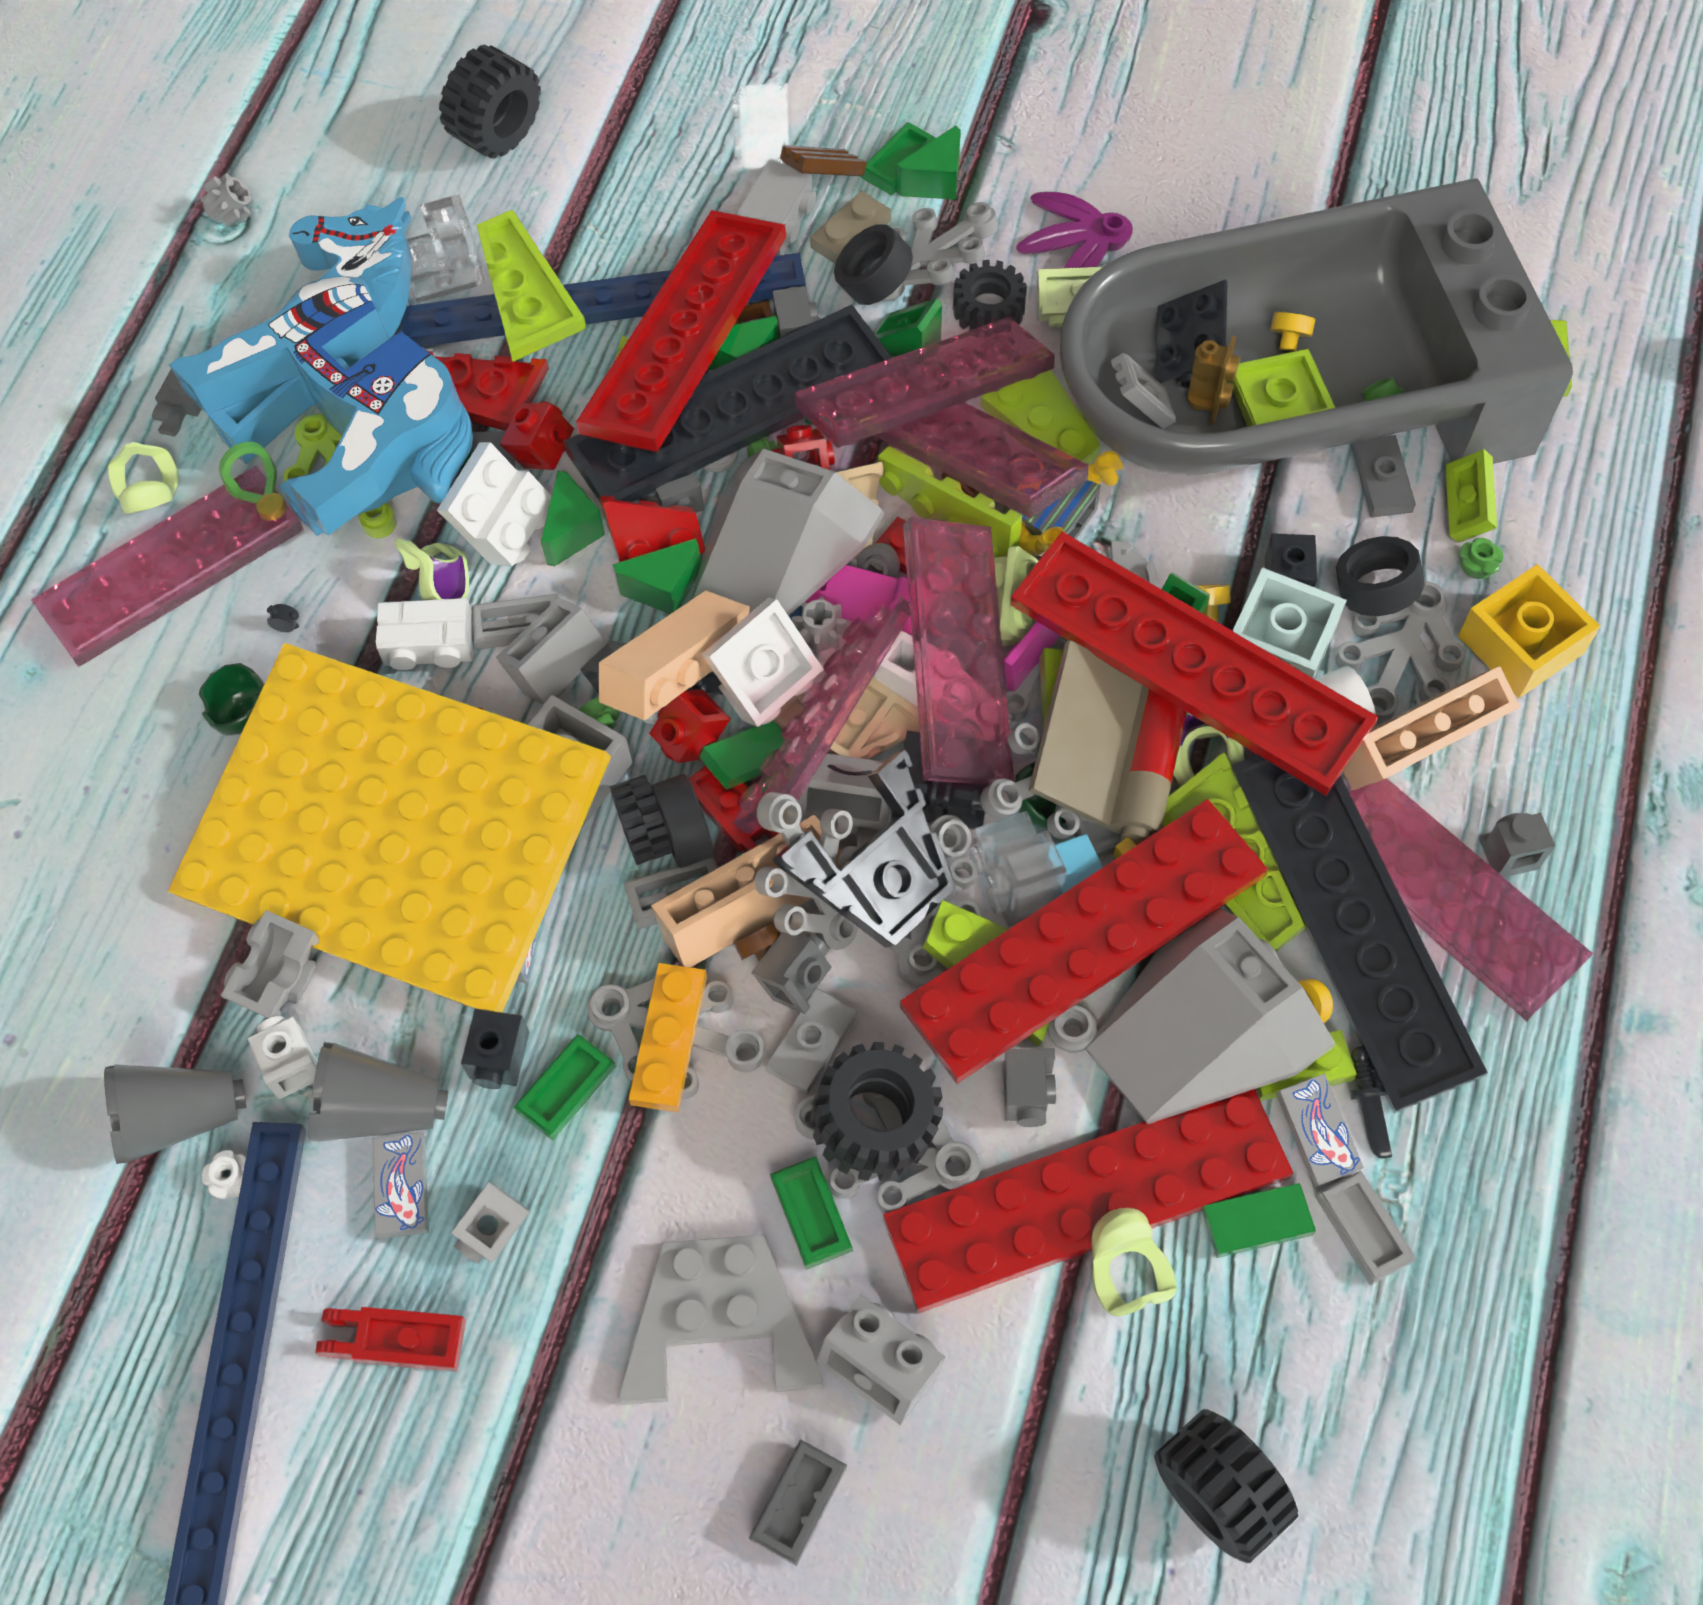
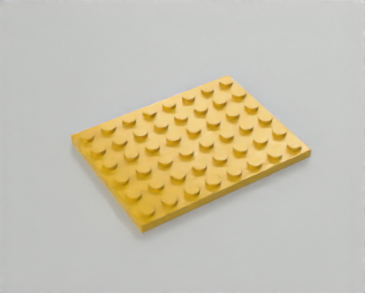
[167,643,611,1013]

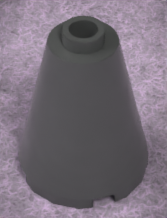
[308,1042,448,1142]
[104,1064,247,1164]

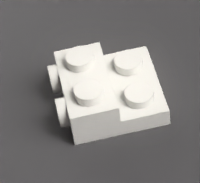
[437,442,551,566]
[702,597,824,727]

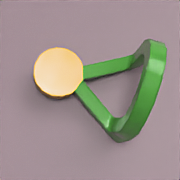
[219,442,287,520]

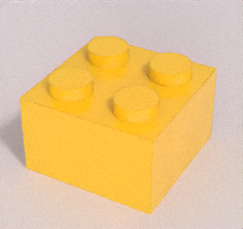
[1458,564,1601,698]

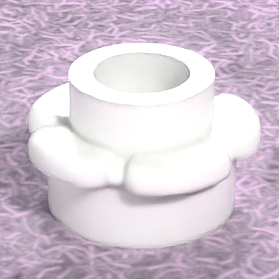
[202,1150,246,1199]

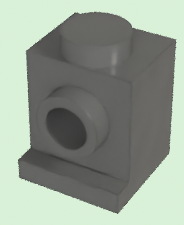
[773,286,820,339]
[1479,813,1556,879]
[751,932,832,1014]
[1003,1048,1056,1127]

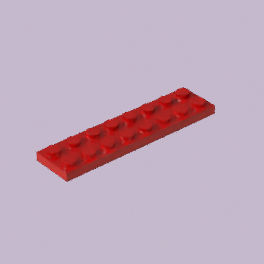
[576,210,787,452]
[1011,531,1378,795]
[900,799,1268,1084]
[883,1089,1294,1314]

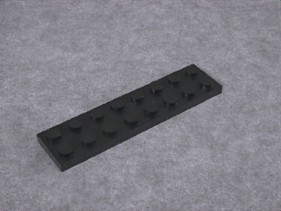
[564,304,897,504]
[1231,754,1488,1114]

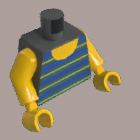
[991,451,1124,557]

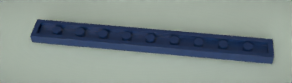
[401,253,806,347]
[164,1122,306,1605]

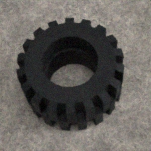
[439,45,541,158]
[810,1042,943,1181]
[1154,1409,1299,1564]

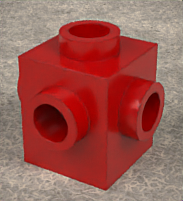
[500,401,575,470]
[771,425,835,470]
[649,689,731,764]

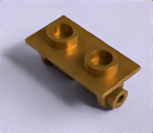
[1187,336,1240,425]

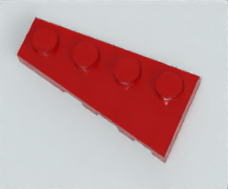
[427,351,549,431]

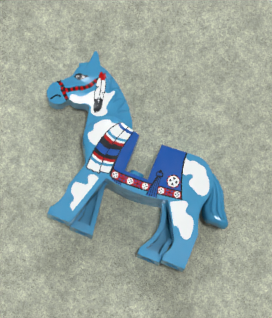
[169,197,473,536]

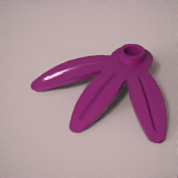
[1016,192,1133,268]

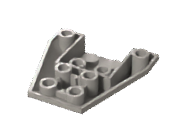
[691,449,885,616]
[1086,908,1335,1124]

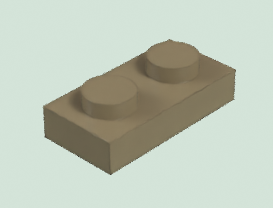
[810,190,891,264]

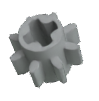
[201,173,253,227]
[792,597,847,654]

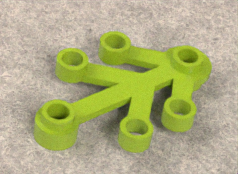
[283,414,397,539]

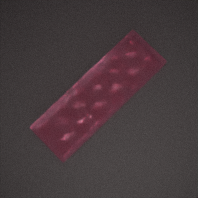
[795,317,1055,448]
[840,369,1089,518]
[31,466,304,667]
[903,517,1014,785]
[733,596,915,834]
[1349,778,1593,1022]

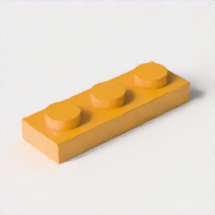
[629,963,707,1113]

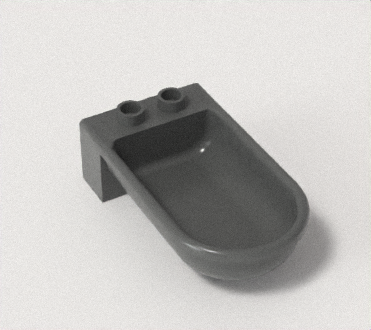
[1060,178,1573,476]

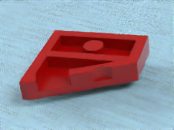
[599,495,705,563]

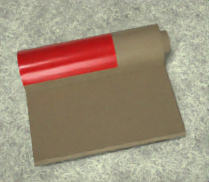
[1028,640,1187,845]

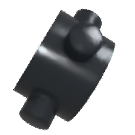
[267,604,299,632]

